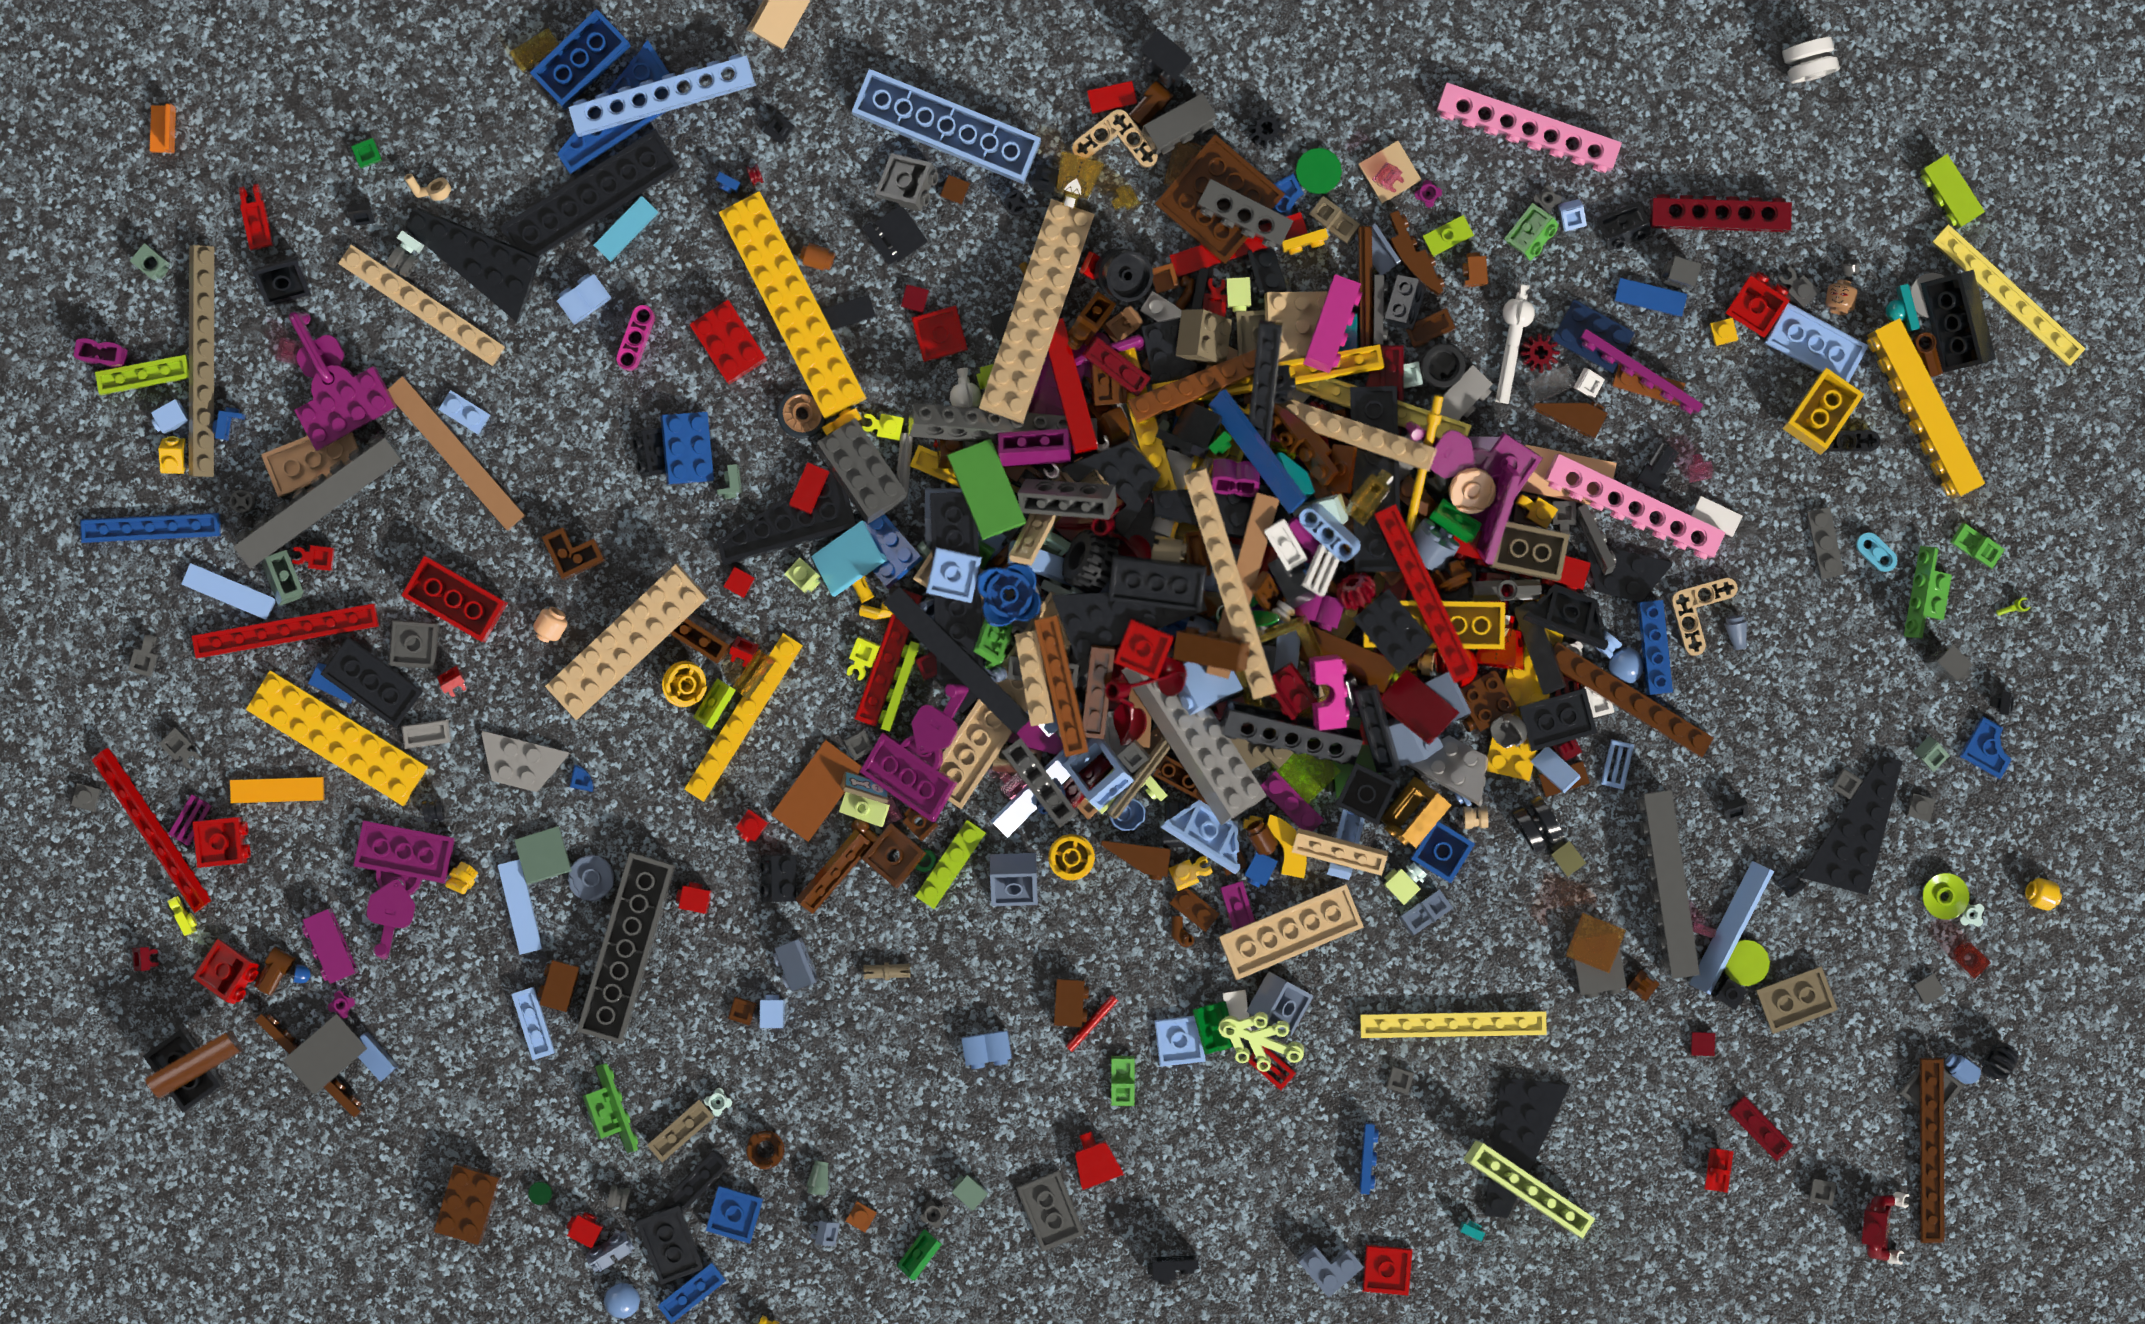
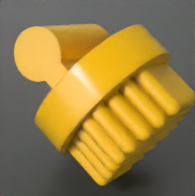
[446,862,478,894]

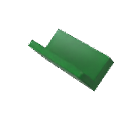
[1429,499,1482,543]

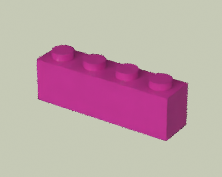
[1303,274,1362,373]

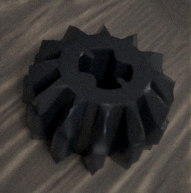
[1247,110,1287,150]
[1982,1041,2018,1082]

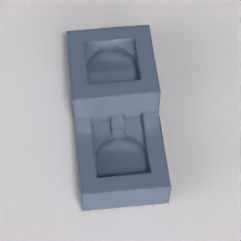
[1399,889,1453,936]

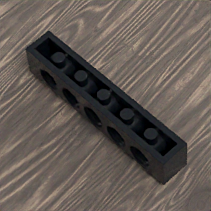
[1220,700,1363,765]

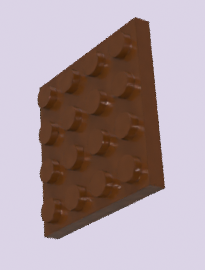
[1155,134,1285,265]

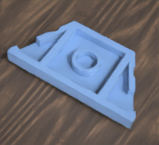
[1161,800,1240,874]

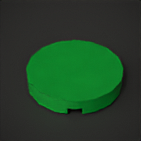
[1296,148,1342,194]

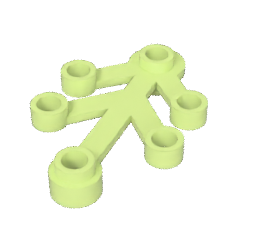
[1219,1012,1304,1072]

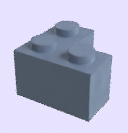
[1297,1244,1364,1297]

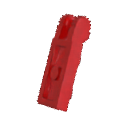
[239,183,274,251]

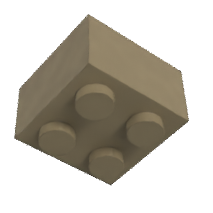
[1176,309,1232,366]

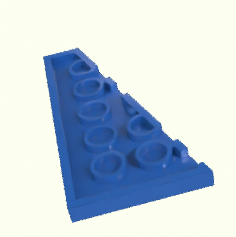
[557,40,682,174]

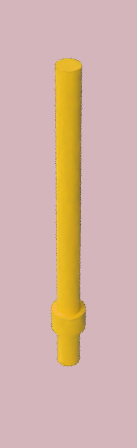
[1405,395,1443,532]

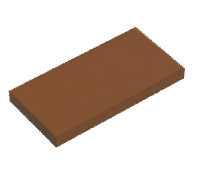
[771,740,862,842]

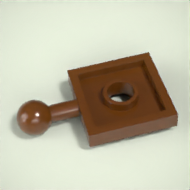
[851,819,926,889]

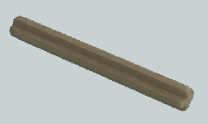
[1107,735,1171,819]

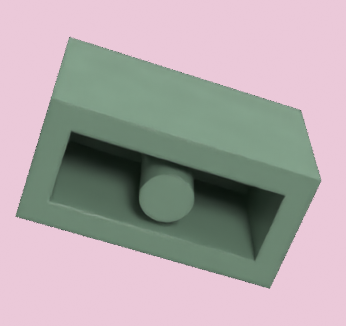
[262,550,304,606]

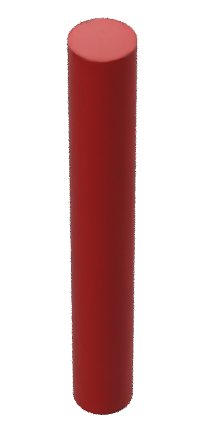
[1066,995,1118,1052]

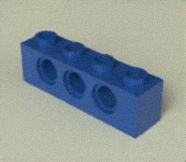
[1637,600,1673,695]

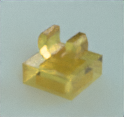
[1111,184,1141,210]

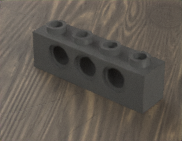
[1197,179,1293,249]
[1018,479,1117,519]
[1002,738,1078,828]

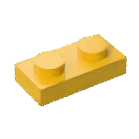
[1281,228,1328,255]

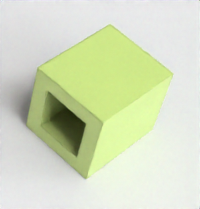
[1226,277,1251,312]
[1384,868,1420,905]

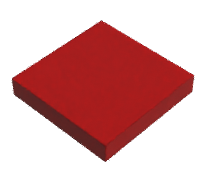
[911,305,968,362]
[1114,619,1175,680]
[1362,1244,1413,1296]

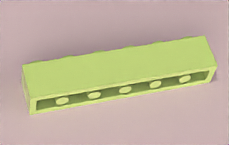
[1463,1140,1595,1238]

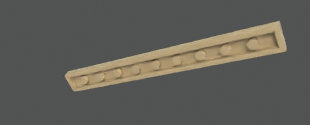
[1184,469,1277,699]

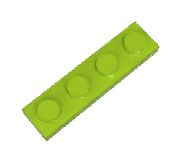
[95,355,189,395]
[878,641,920,732]
[915,820,986,909]

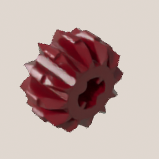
[1520,333,1560,373]
[1336,572,1376,611]

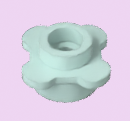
[1406,862,1427,883]
[1960,903,1984,927]
[704,1088,732,1116]

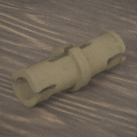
[864,962,911,981]

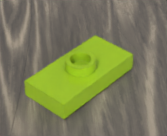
[1422,215,1474,257]

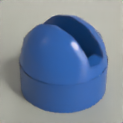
[293,964,311,984]

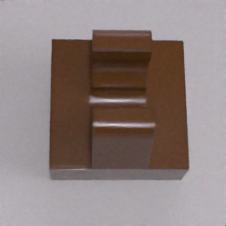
[1627,969,1660,1002]

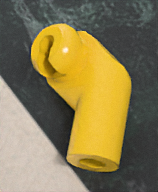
[859,603,893,620]

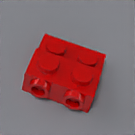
[1726,271,1791,338]
[193,817,251,868]
[193,939,259,1004]

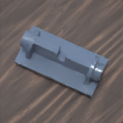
[586,1231,635,1272]

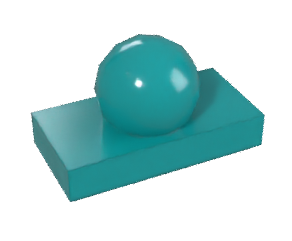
[1886,284,1920,332]

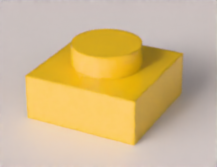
[1709,318,1738,346]

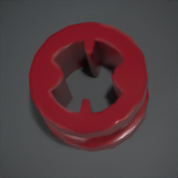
[746,163,764,187]

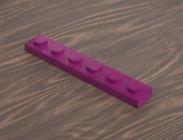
[1579,329,1703,415]

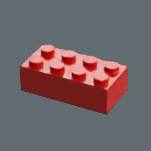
[401,556,508,643]

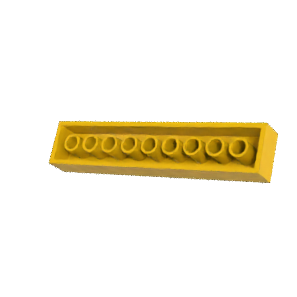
[719,191,867,420]

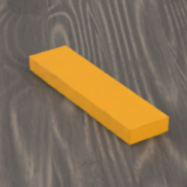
[230,777,324,803]

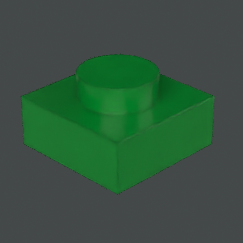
[351,138,382,169]
[1208,431,1232,455]

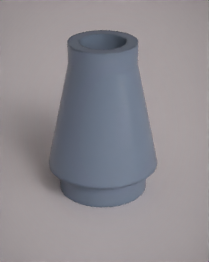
[1724,615,1747,650]

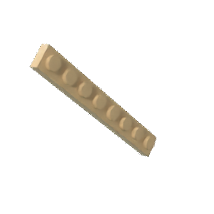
[338,245,505,366]
[1274,400,1437,471]

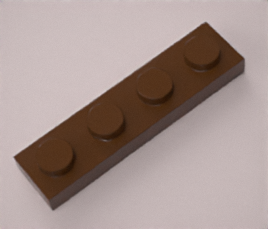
[1082,645,1115,739]
[795,829,873,914]

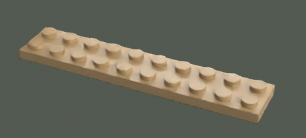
[979,199,1095,423]
[940,591,1071,809]

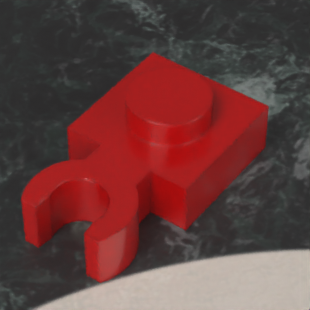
[1203,278,1227,317]
[292,545,335,571]

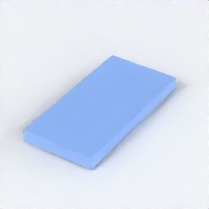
[1764,303,1869,383]

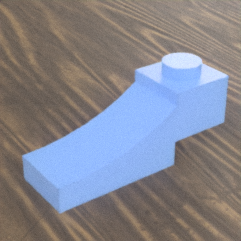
[1327,809,1365,880]

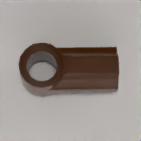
[1129,81,1174,128]
[1912,332,1943,377]
[254,946,296,996]

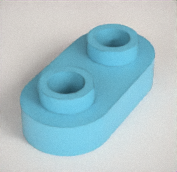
[1856,533,1897,572]

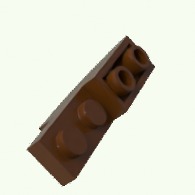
[1388,210,1445,296]
[1271,404,1339,487]
[1153,756,1237,819]

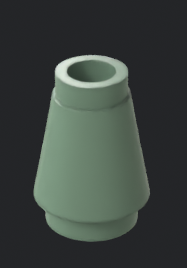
[806,1161,829,1196]

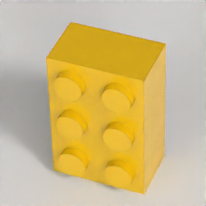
[1782,368,1864,455]

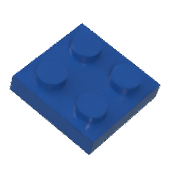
[706,1185,764,1244]

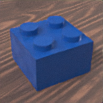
[1409,821,1475,883]

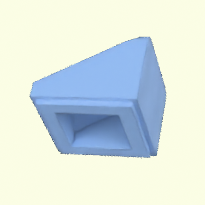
[1558,199,1587,232]

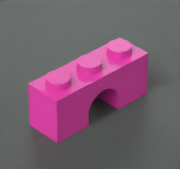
[1309,654,1349,731]

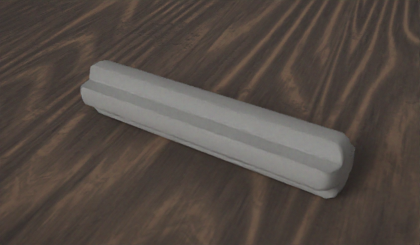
[897,433,913,501]

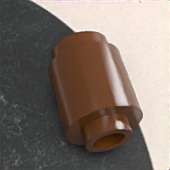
[1246,820,1278,856]

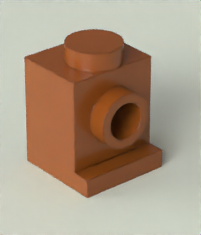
[1462,252,1488,287]

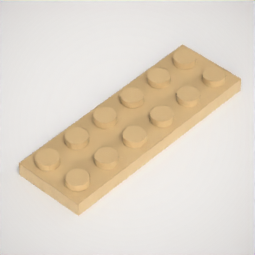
[1218,884,1364,980]

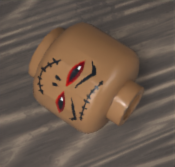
[1825,280,1858,315]

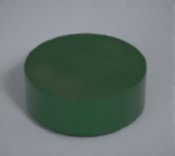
[915,849,936,872]
[528,1181,552,1205]

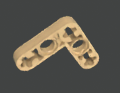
[1072,110,1158,168]
[1671,578,1738,656]

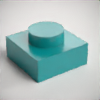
[1459,1220,1485,1242]

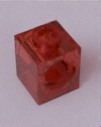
[1951,942,1991,979]

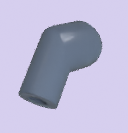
[983,660,1007,682]

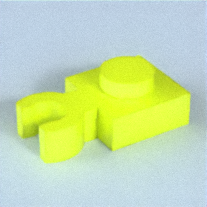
[862,413,904,441]
[847,636,880,680]
[167,896,197,936]

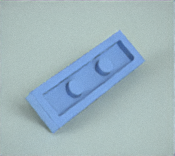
[511,987,556,1060]

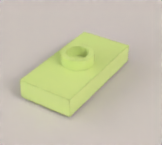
[839,792,890,827]

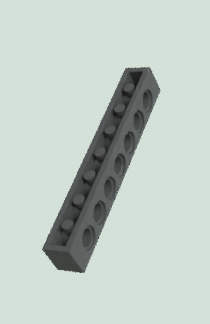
[909,403,1097,452]

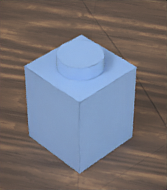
[151,399,189,434]
[760,995,785,1028]

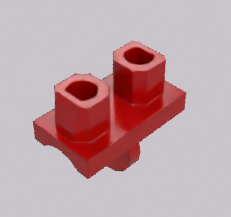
[1704,1147,1734,1193]

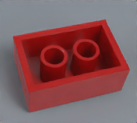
[689,300,768,385]

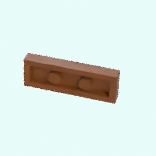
[1612,364,1686,406]

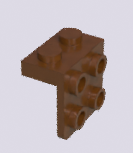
[1460,671,1517,735]

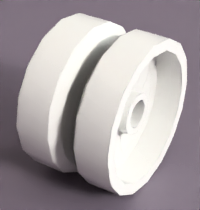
[1782,37,1840,84]

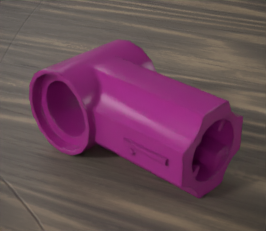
[1287,514,1321,564]

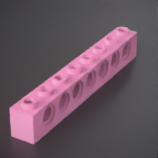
[1436,83,1622,173]
[1544,454,1726,560]

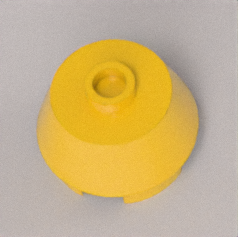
[662,661,707,707]
[1048,834,1095,880]

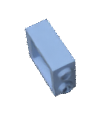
[1063,738,1135,810]

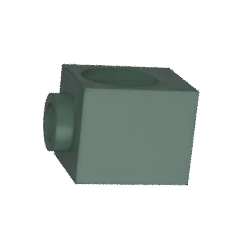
[130,243,170,281]
[952,1173,988,1211]

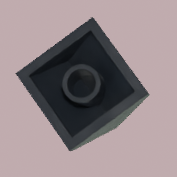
[252,257,311,307]

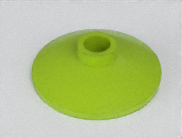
[1922,873,1969,920]

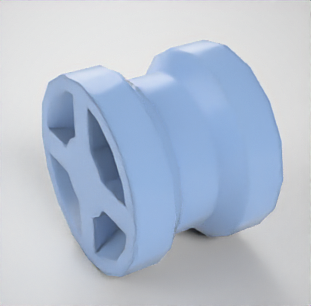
[1595,630,1622,659]

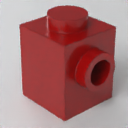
[736,809,769,842]
[676,882,712,914]
[566,1212,604,1249]

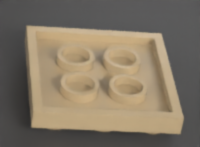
[1264,292,1328,362]

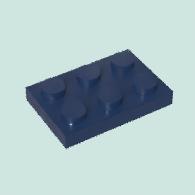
[1551,299,1635,374]

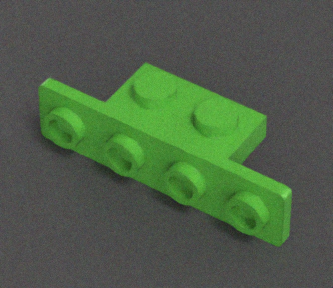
[1904,546,1952,639]
[583,1063,638,1153]

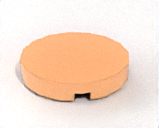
[1449,468,1496,514]

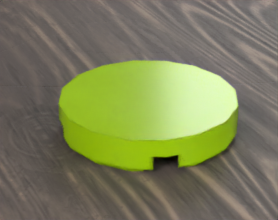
[1724,940,1770,986]

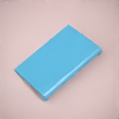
[811,520,887,597]

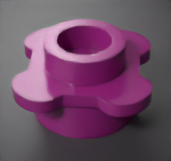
[1415,180,1442,208]
[328,991,355,1018]

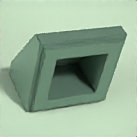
[1914,737,1950,772]

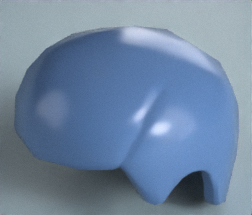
[1608,647,1644,684]
[1109,797,1146,831]
[603,1283,640,1319]

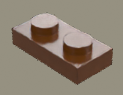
[1169,888,1220,932]

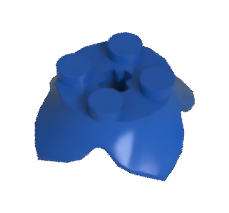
[977,563,1041,626]

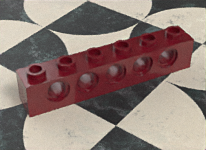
[1650,194,1792,233]

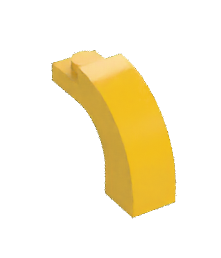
[1242,815,1307,878]

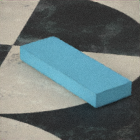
[594,196,659,262]

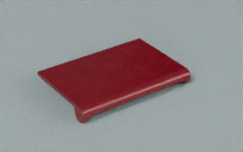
[1380,669,1460,745]

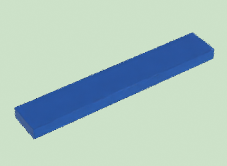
[1209,389,1306,513]
[80,513,221,543]

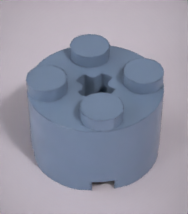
[1411,518,1460,571]

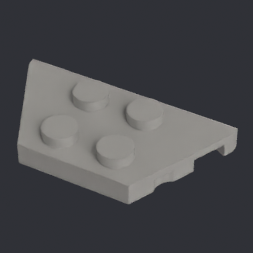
[482,731,570,792]
[1407,735,1488,806]

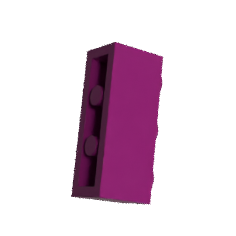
[998,429,1071,466]
[302,908,359,984]

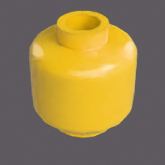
[2025,878,2062,911]

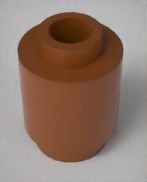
[800,243,835,271]

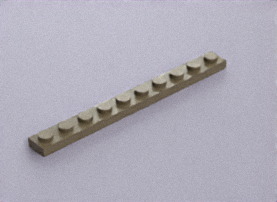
[189,245,214,477]

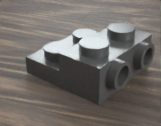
[875,153,938,212]

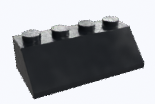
[1920,269,1996,373]

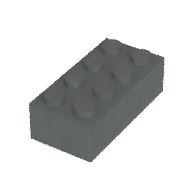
[816,418,907,525]

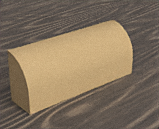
[747,0,810,49]

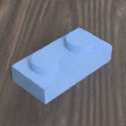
[438,390,491,435]

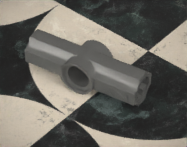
[1469,579,1542,602]

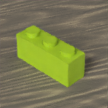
[1920,154,1985,229]

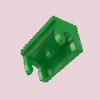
[1193,1001,1234,1055]

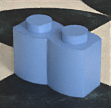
[961,1030,1012,1069]

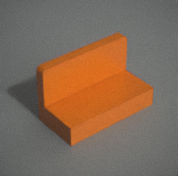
[150,103,176,153]

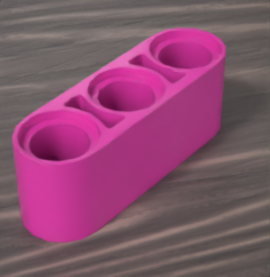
[616,305,655,371]

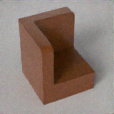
[1152,263,1179,294]

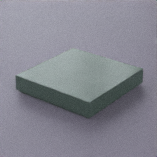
[514,826,572,885]

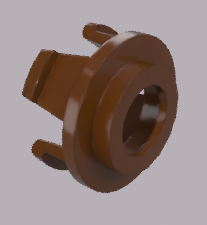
[1431,560,1472,594]
[746,1130,785,1169]

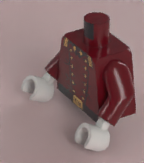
[1862,1192,1909,1264]

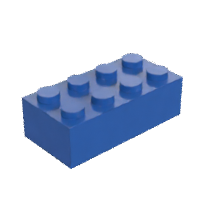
[530,9,631,110]

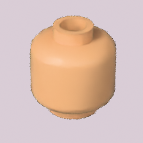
[533,607,568,642]

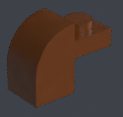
[1087,402,1130,447]

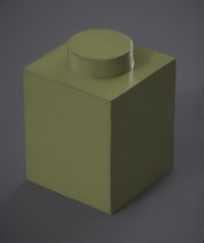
[1549,840,1586,877]

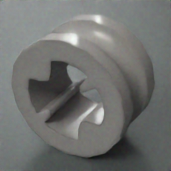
[1272,601,1295,623]

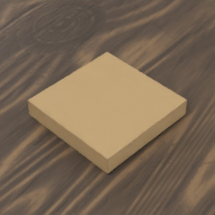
[1358,141,1422,204]

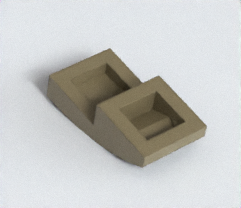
[1309,196,1361,245]

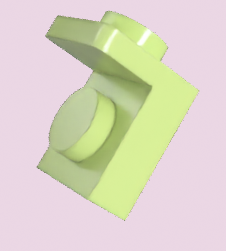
[784,557,820,593]
[1142,775,1168,802]

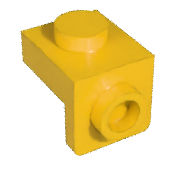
[158,436,186,474]

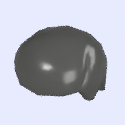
[1490,713,1527,749]

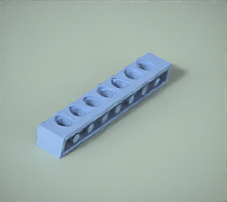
[568,54,756,137]

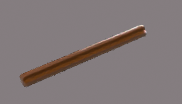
[1358,226,1373,348]

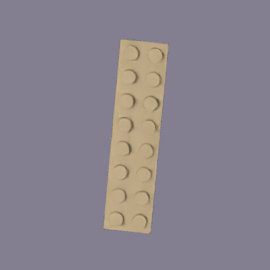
[545,563,709,720]

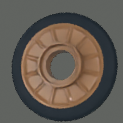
[777,389,826,439]

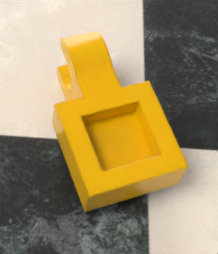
[1515,494,1558,529]

